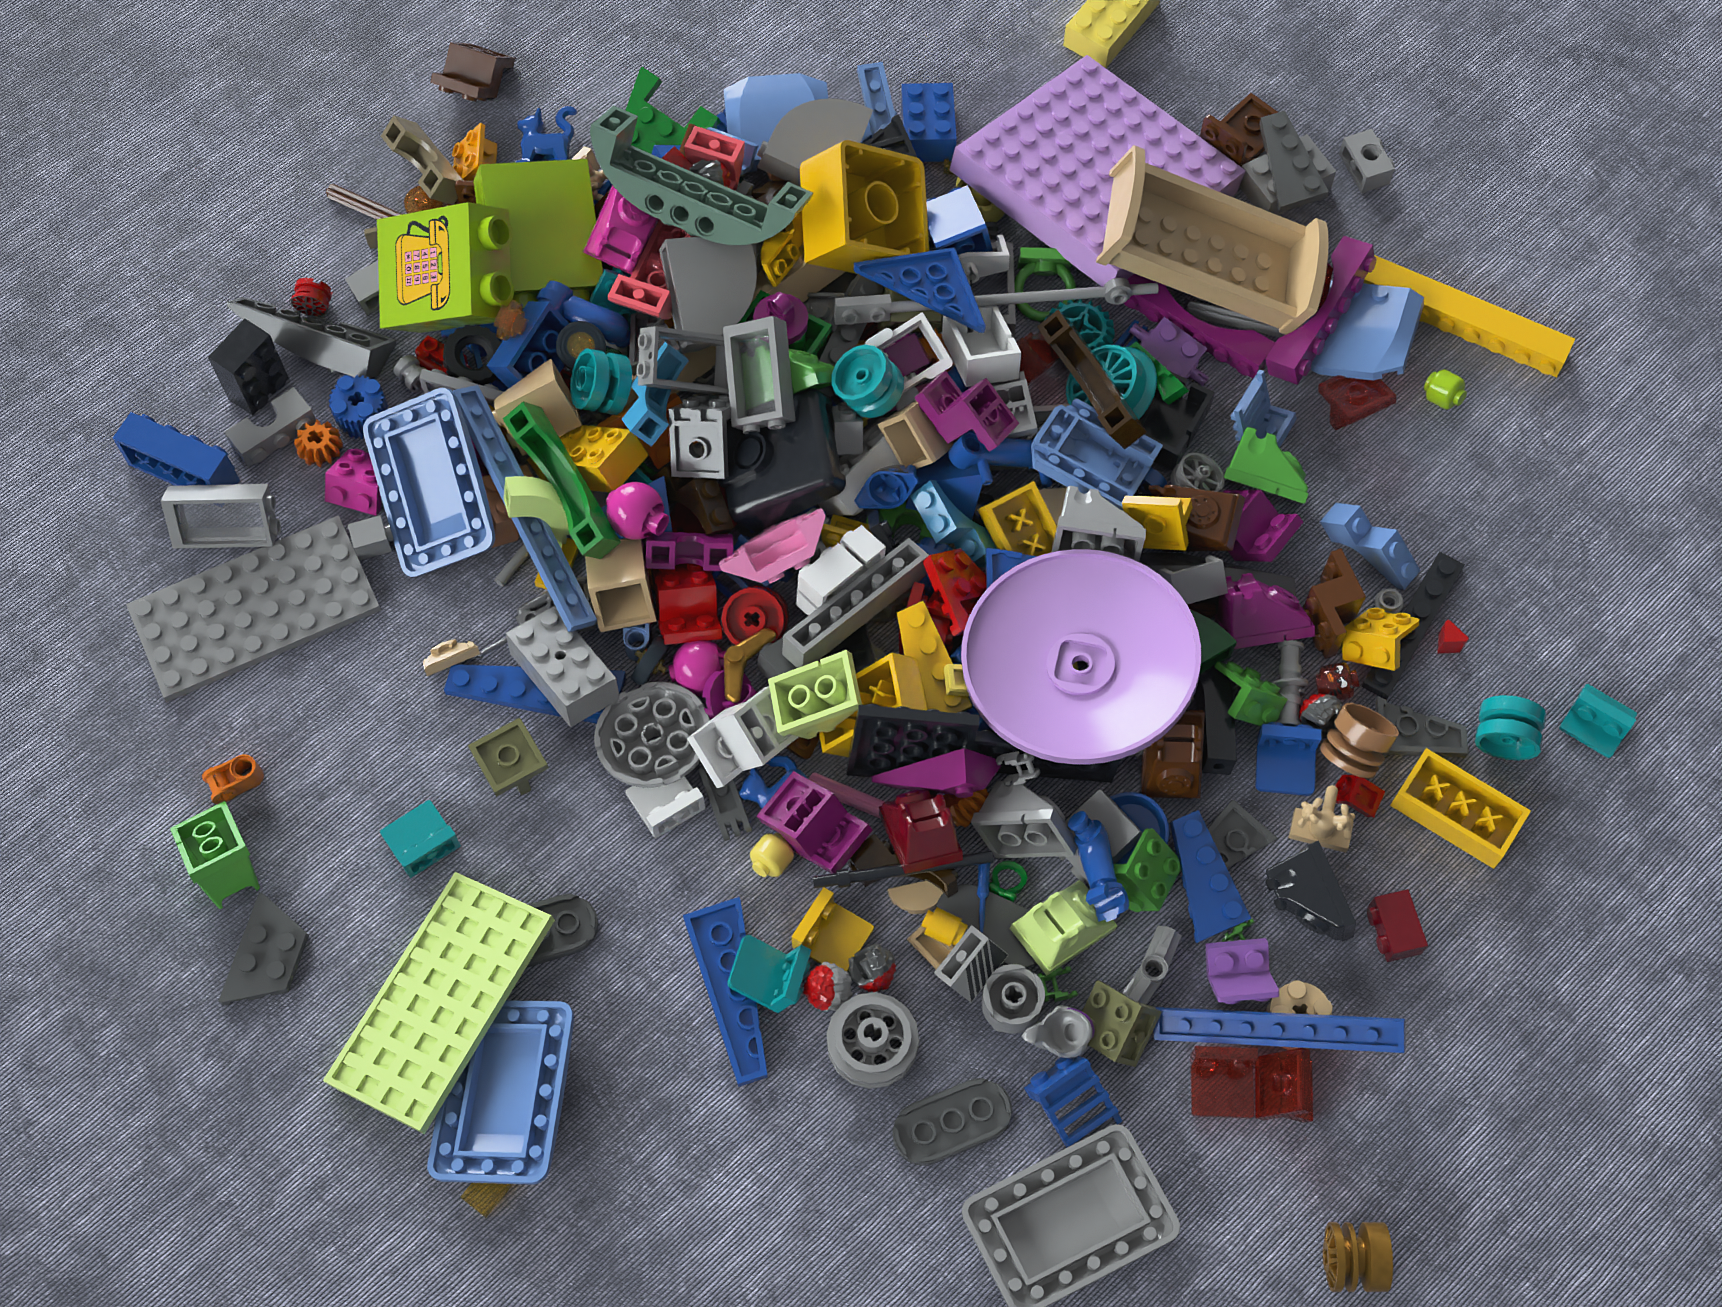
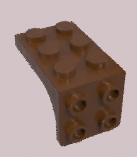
[1200,93,1278,167]

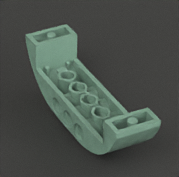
[590,105,813,245]

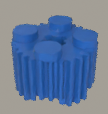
[329,375,388,439]

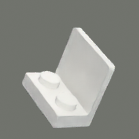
[626,777,706,839]

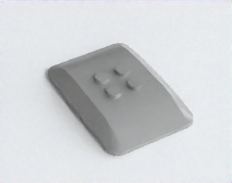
[962,1124,1180,1307]

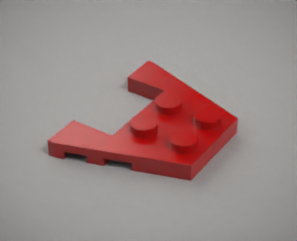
[922,548,986,637]

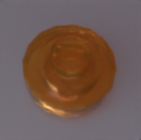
[404,186,444,214]
[494,300,528,341]

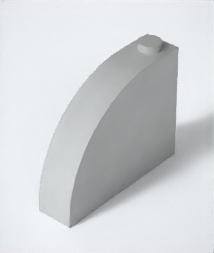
[757,99,873,187]
[659,236,757,354]

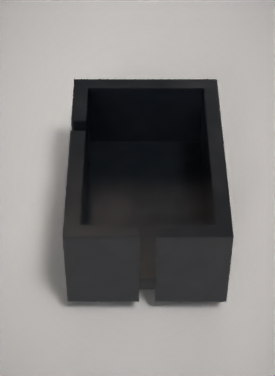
[208,318,289,416]
[1139,370,1215,471]

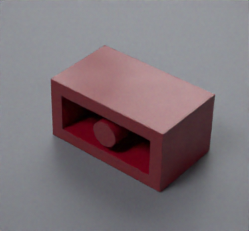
[1367,889,1428,962]

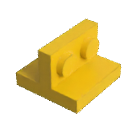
[1122,496,1193,550]

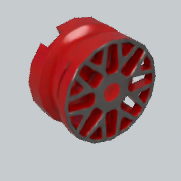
[290,278,333,316]

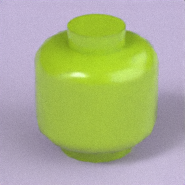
[1424,369,1467,410]

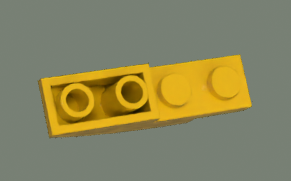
[761,210,804,287]

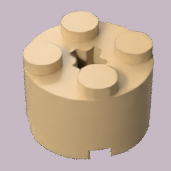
[1265,980,1332,1051]

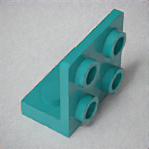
[380,800,461,879]

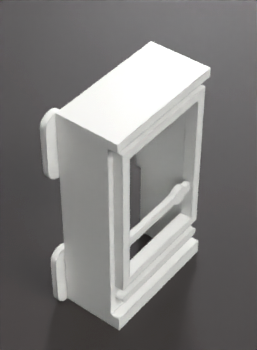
[865,312,953,394]

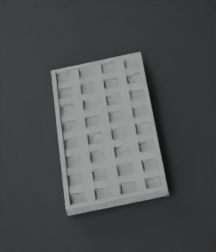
[126,515,381,702]

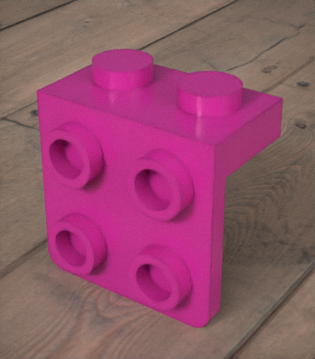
[325,449,381,516]

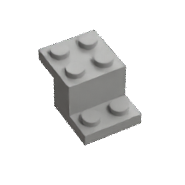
[971,371,1038,439]

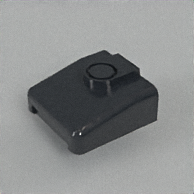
[719,388,846,533]

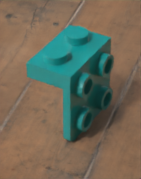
[727,935,811,1013]

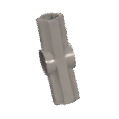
[1122,925,1182,1005]

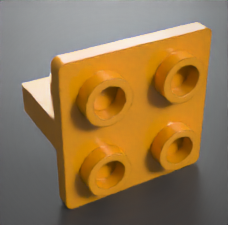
[452,123,497,181]

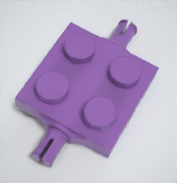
[1129,317,1209,386]

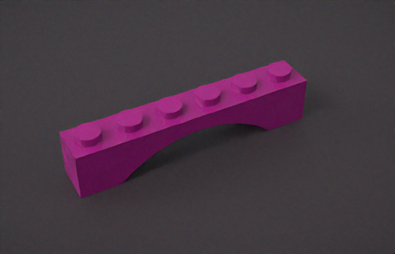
[1265,236,1377,385]
[1124,273,1275,379]

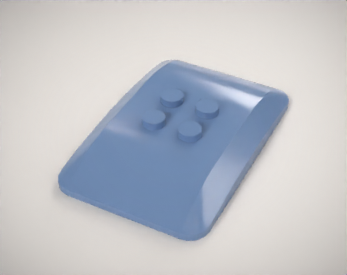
[363,388,495,577]
[427,1000,574,1185]

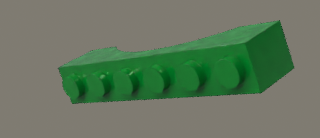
[503,401,621,559]

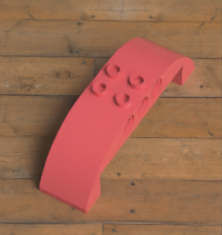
[608,126,745,320]

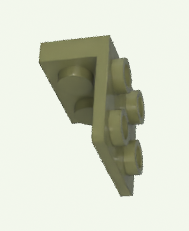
[1082,980,1162,1067]

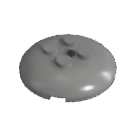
[594,682,710,788]

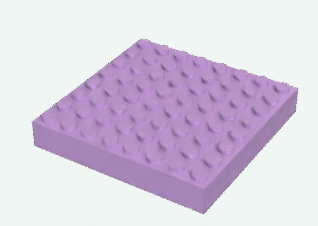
[950,55,1246,287]

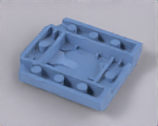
[724,73,828,172]
[1305,280,1424,380]
[1031,399,1163,510]

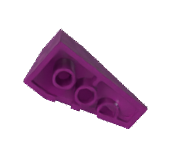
[871,748,1001,798]

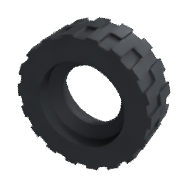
[443,324,502,386]

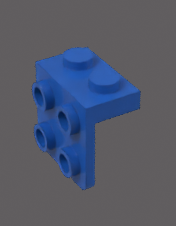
[1255,722,1321,796]

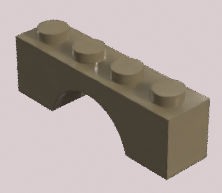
[381,115,463,205]

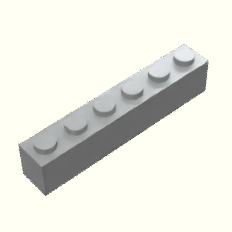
[782,538,929,668]

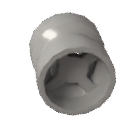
[393,355,427,393]

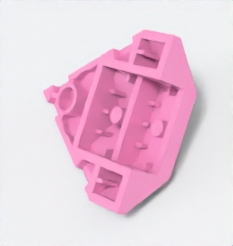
[719,508,826,584]

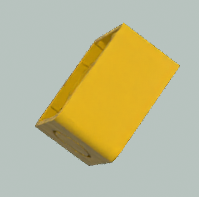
[800,140,929,274]

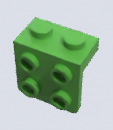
[1214,661,1288,726]
[1114,828,1181,912]

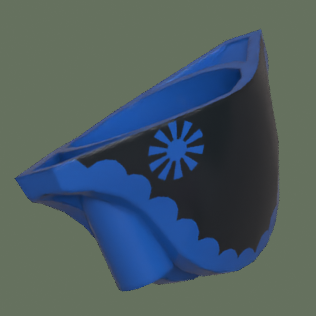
[854,465,919,509]

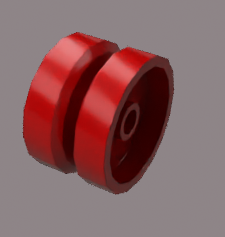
[721,585,790,645]

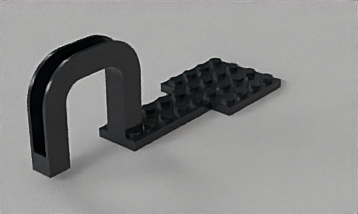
[846,667,1237,783]

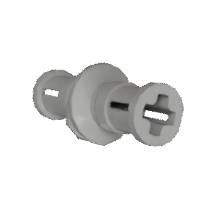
[1272,640,1309,727]

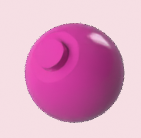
[606,482,669,540]
[669,640,726,696]

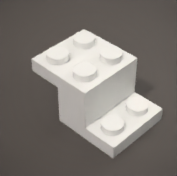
[687,686,798,788]

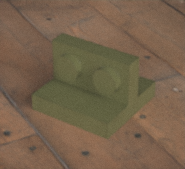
[468,717,549,797]

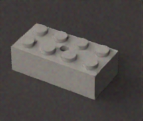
[506,606,620,727]

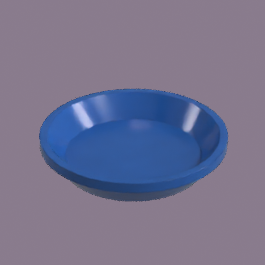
[1110,792,1170,864]

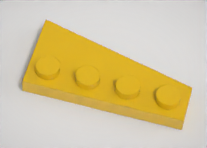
[897,601,972,713]

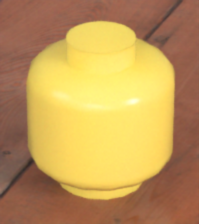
[750,833,794,877]

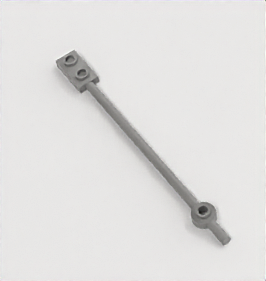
[834,278,1158,325]

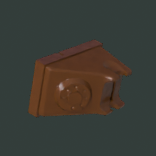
[1148,485,1245,552]
[1140,710,1205,799]

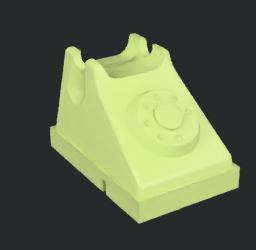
[768,650,862,739]
[1009,880,1117,976]

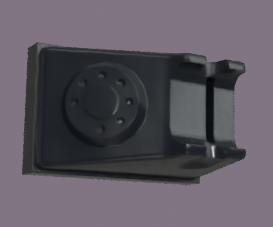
[1265,840,1356,942]

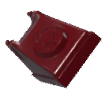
[879,789,963,874]

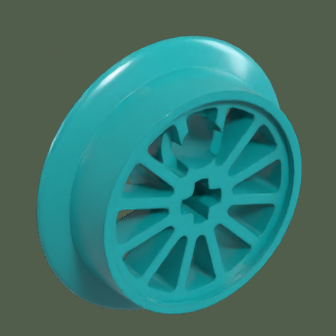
[1066,345,1157,419]

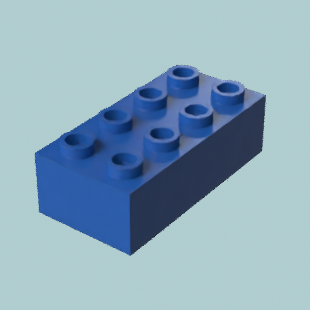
[113,412,240,506]

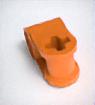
[202,754,264,804]

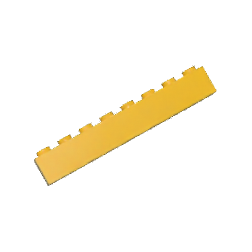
[1363,255,1575,378]

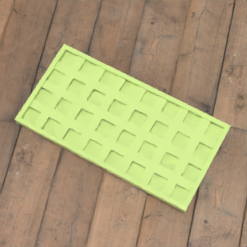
[323,872,555,1134]

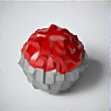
[803,962,853,1011]

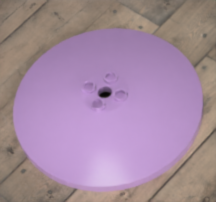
[961,549,1201,764]

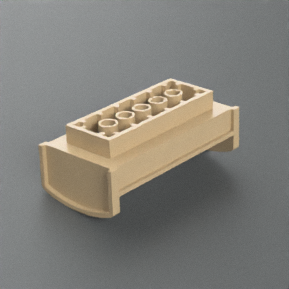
[1096,145,1329,335]

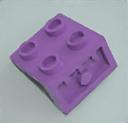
[1206,938,1279,1004]

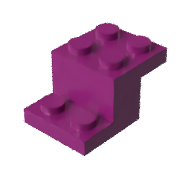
[914,370,1019,451]
[1223,490,1303,562]
[757,771,873,874]

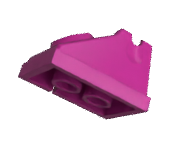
[583,185,659,274]

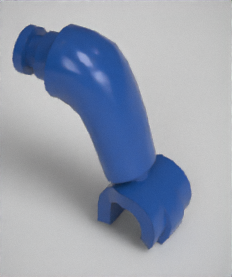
[537,281,630,348]
[1068,811,1129,922]

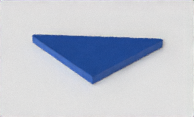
[854,247,986,333]

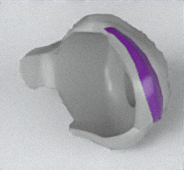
[1022,1005,1095,1058]

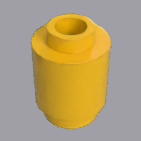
[921,907,968,946]

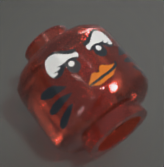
[1315,662,1359,700]

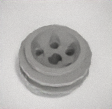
[826,992,919,1089]

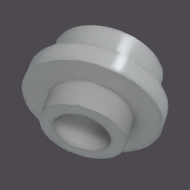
[1374,589,1404,614]

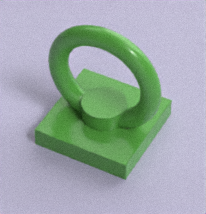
[1014,247,1076,322]

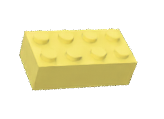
[1063,0,1160,68]

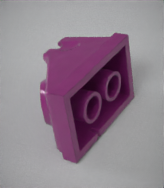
[1215,573,1315,649]

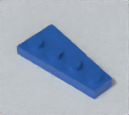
[1170,810,1251,943]

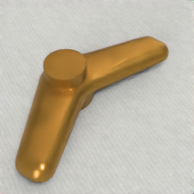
[724,628,776,703]

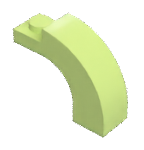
[504,476,570,549]

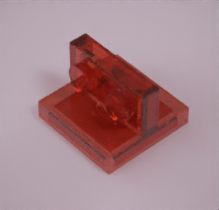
[1318,375,1397,430]
[1255,1048,1313,1123]

